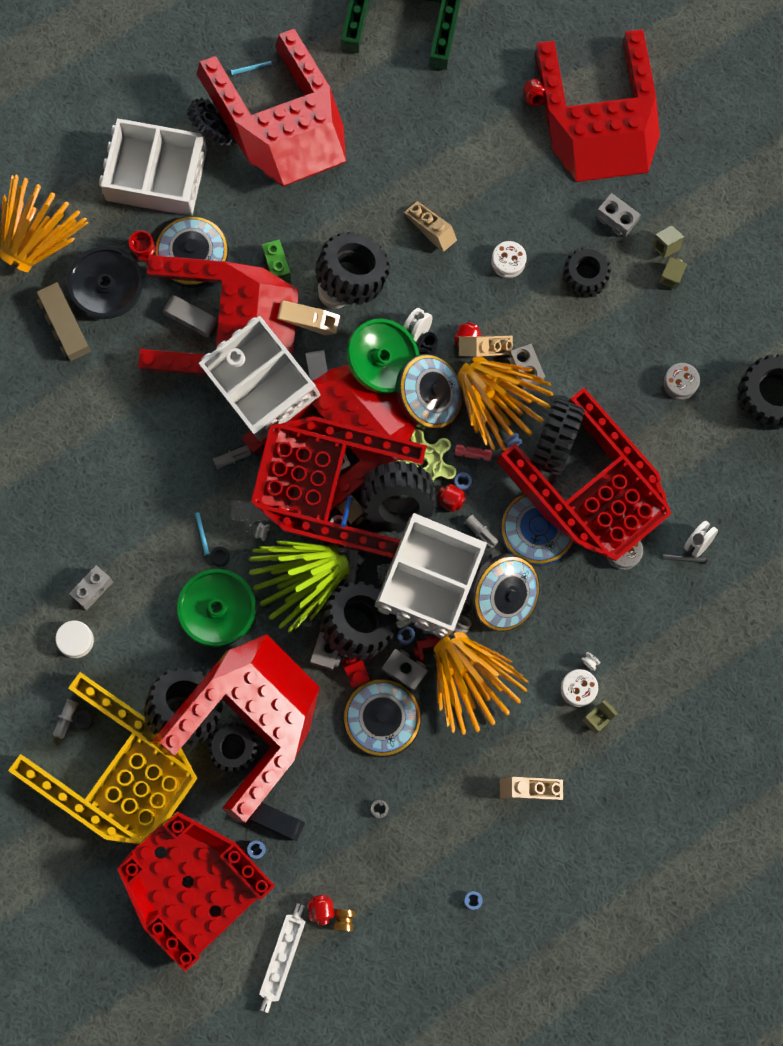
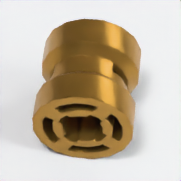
[333,909,355,931]

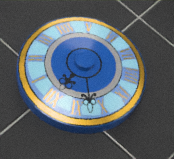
[500,493,574,566]

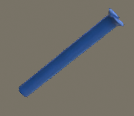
[341,496,353,528]

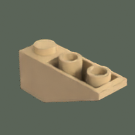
[404,201,457,252]
[277,300,340,335]
[459,336,513,357]
[500,777,563,800]

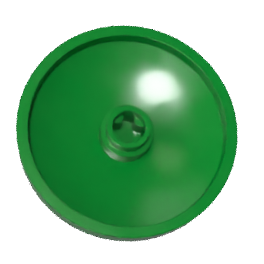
[346,319,419,394]
[177,569,256,647]

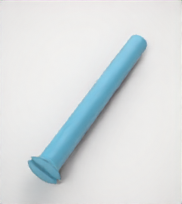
[230,61,272,75]
[195,512,211,556]

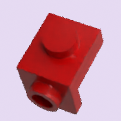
[413,635,441,663]
[341,656,370,688]

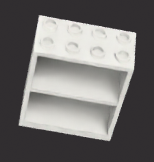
[99,118,207,216]
[199,316,321,442]
[374,513,487,637]

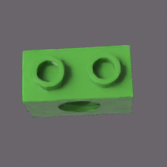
[262,239,291,282]

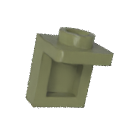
[582,700,618,735]

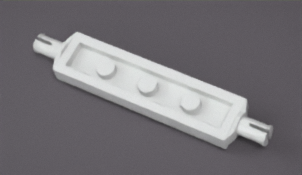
[259,903,306,1013]

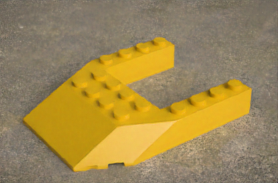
[8,672,198,844]

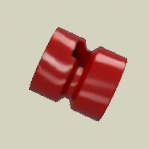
[129,231,155,262]

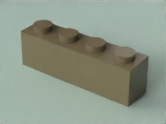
[36,282,91,361]

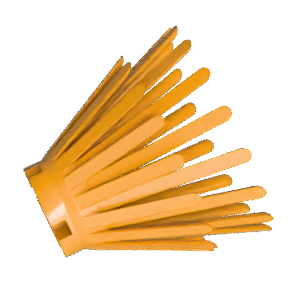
[0,174,89,272]
[457,356,554,451]
[433,632,528,735]

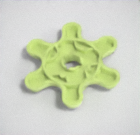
[397,429,456,489]

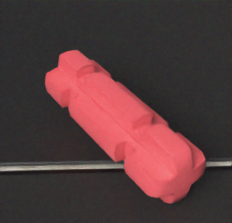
[455,445,492,461]

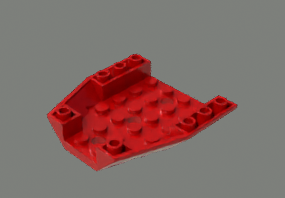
[117,812,275,972]

